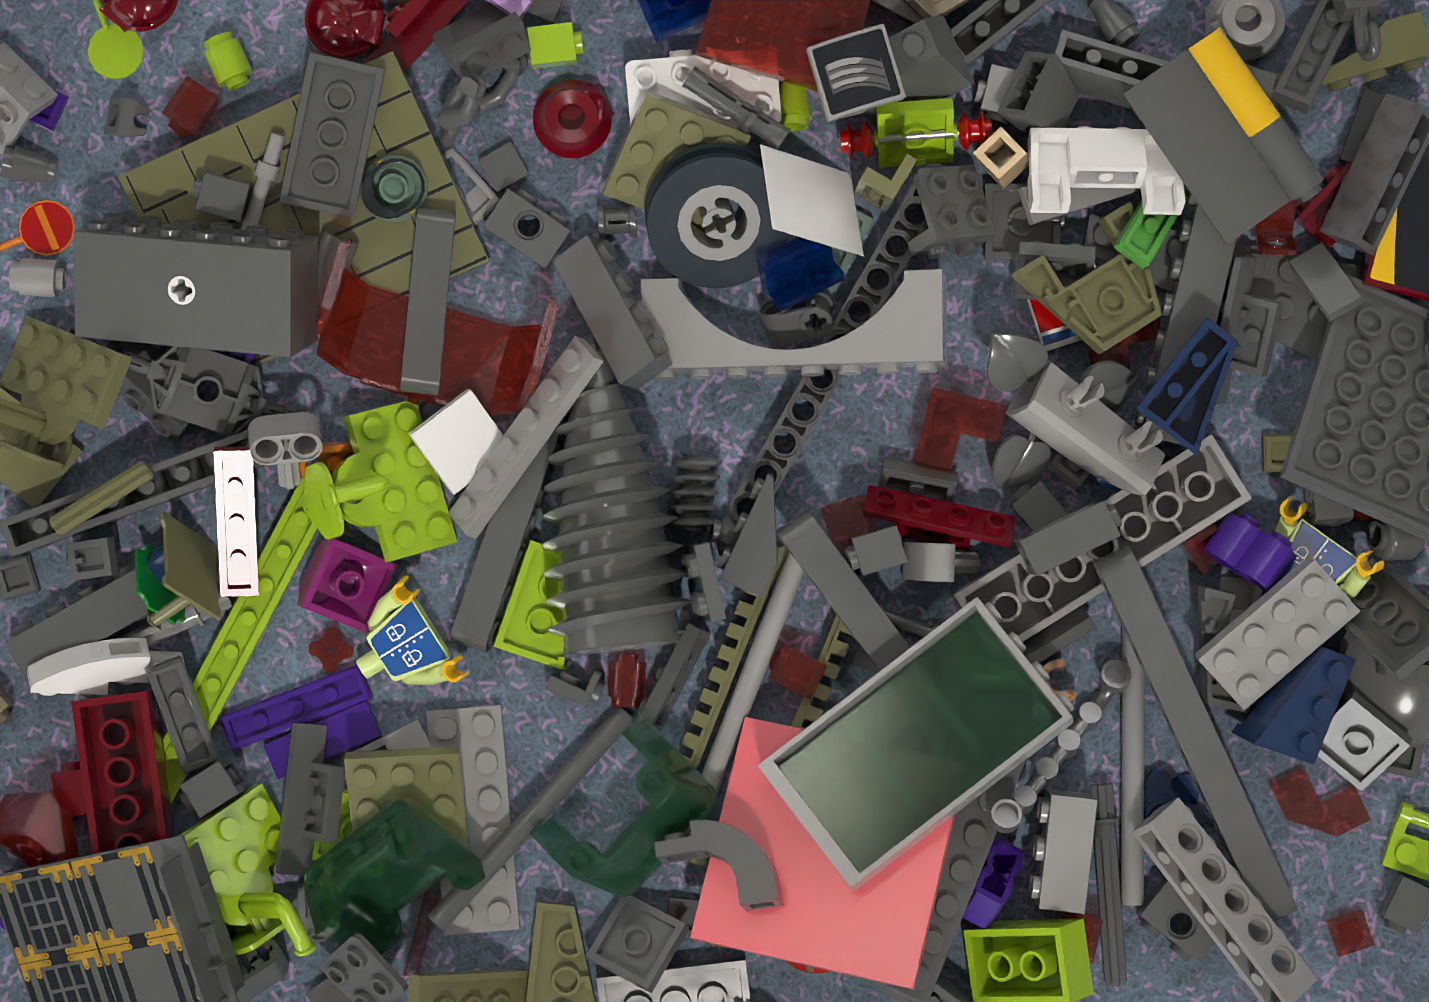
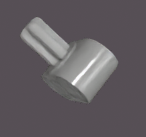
[248,412,323,490]
[902,542,981,582]

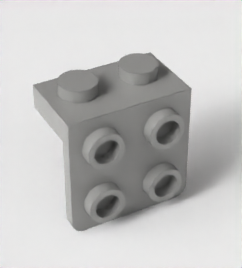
[0,42,58,155]

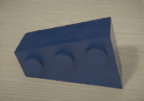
[1136,317,1238,456]
[1231,645,1356,765]

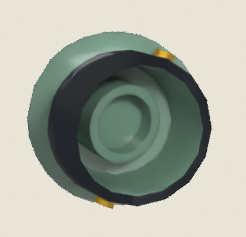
[360,155,428,222]

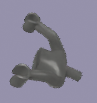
[439,55,528,147]

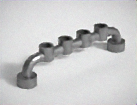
[990,660,1131,833]

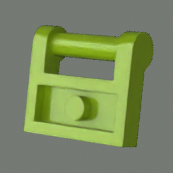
[1380,801,1429,881]

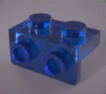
[756,237,845,311]

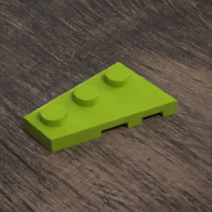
[492,539,565,670]

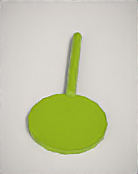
[88,0,144,79]

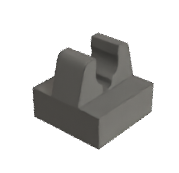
[104,97,150,137]

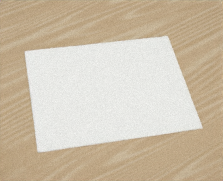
[760,144,864,256]

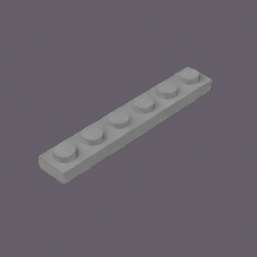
[449,336,604,538]

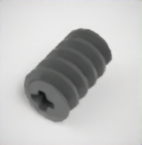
[666,453,722,533]

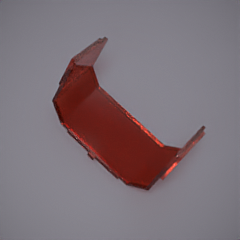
[315,238,559,415]

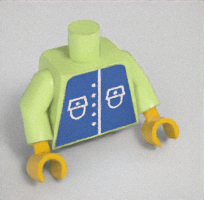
[1275,496,1384,599]
[356,575,469,685]

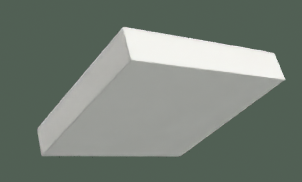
[408,389,503,495]

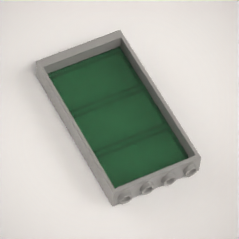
[758,597,1074,892]

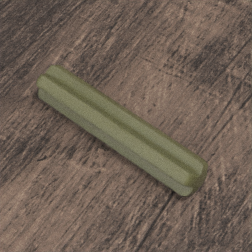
[49,461,153,535]

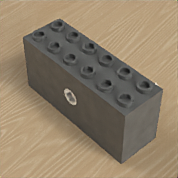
[73,213,318,357]

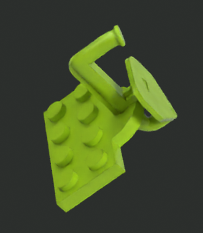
[303,398,458,563]
[180,783,316,957]

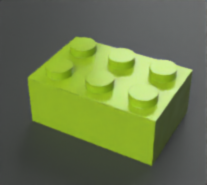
[963,918,1094,1002]

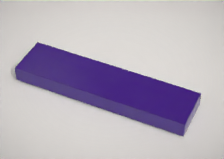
[219,665,373,752]

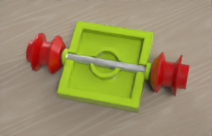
[839,98,992,168]

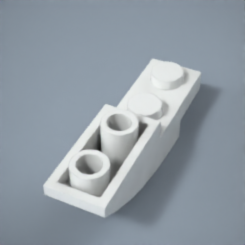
[27,638,185,697]

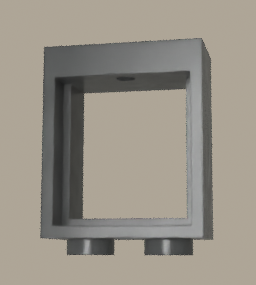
[1014,501,1122,576]

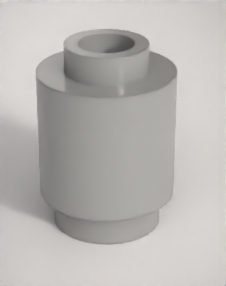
[9,258,67,298]

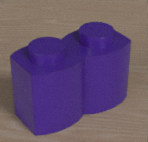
[1204,512,1296,592]
[962,838,1023,929]

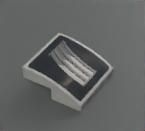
[806,24,906,122]

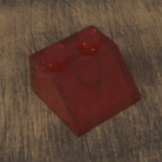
[0,790,79,867]

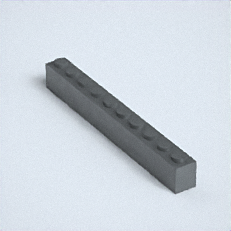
[1135,67,1276,445]

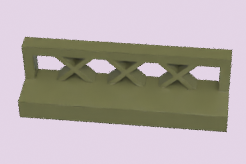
[854,154,917,213]

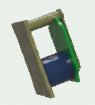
[135,511,222,630]

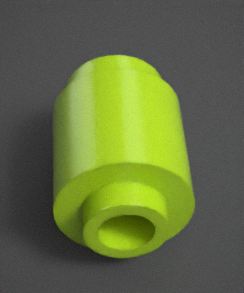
[204,32,253,91]

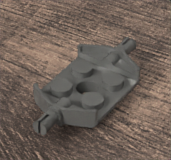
[127,345,286,436]

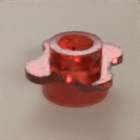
[309,627,354,672]

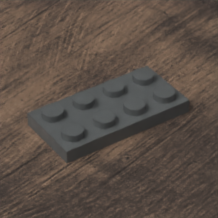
[279,52,386,218]
[681,542,726,622]
[1343,553,1429,682]

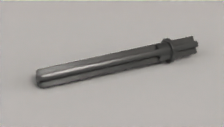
[1090,783,1127,986]

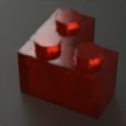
[914,387,1008,470]

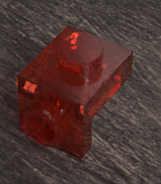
[768,644,827,699]

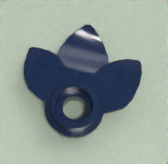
[1144,766,1211,827]

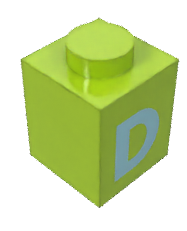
[527,22,584,69]

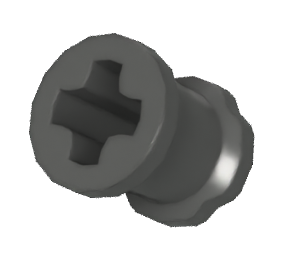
[598,204,637,238]

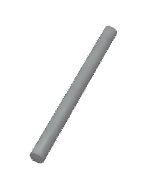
[687,551,804,819]
[1121,628,1145,906]

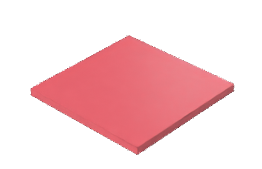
[690,717,967,990]

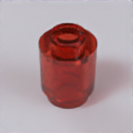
[607,653,646,707]

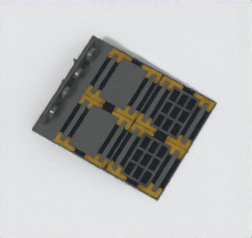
[0,835,245,1002]

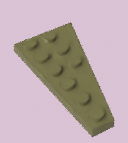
[526,901,595,1002]

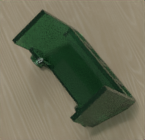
[529,718,718,897]

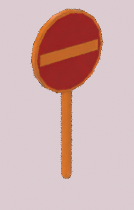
[0,200,75,256]

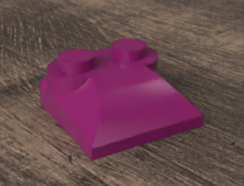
[297,538,398,633]

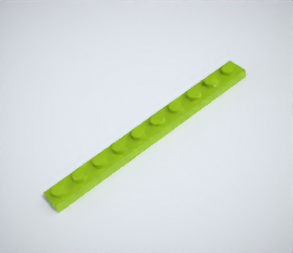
[162,478,318,807]

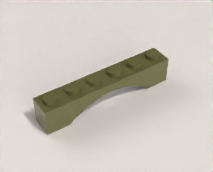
[1246,11,1429,108]

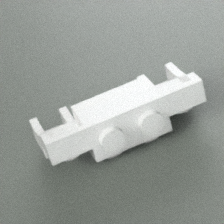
[1027,126,1185,215]

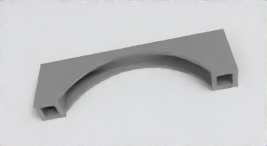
[641,269,947,380]

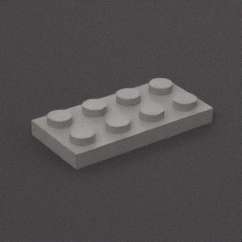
[1194,555,1360,710]

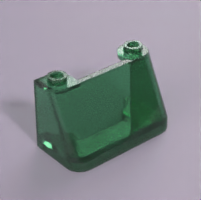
[303,800,486,954]

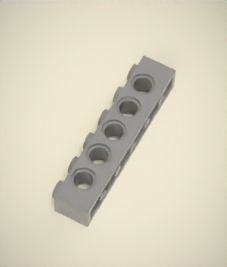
[1131,797,1318,1002]

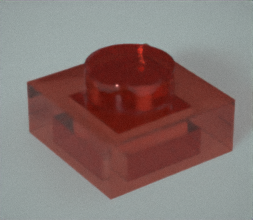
[1325,908,1374,957]

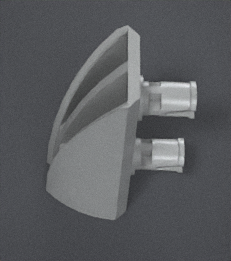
[1005,360,1165,495]

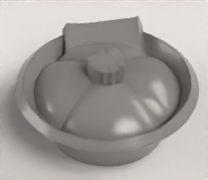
[1205,0,1285,60]

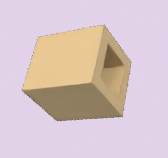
[973,127,1029,189]

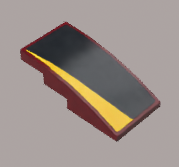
[1362,143,1429,301]

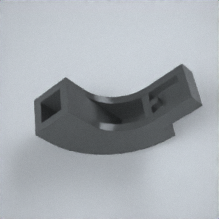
[654,820,784,911]

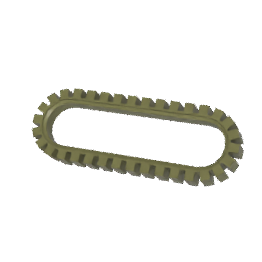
[660,545,851,867]

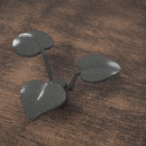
[987,333,1137,489]

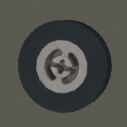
[644,143,789,288]

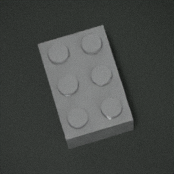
[1027,789,1097,914]

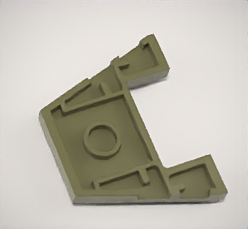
[1011,202,1162,354]

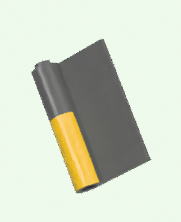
[1122,27,1324,245]

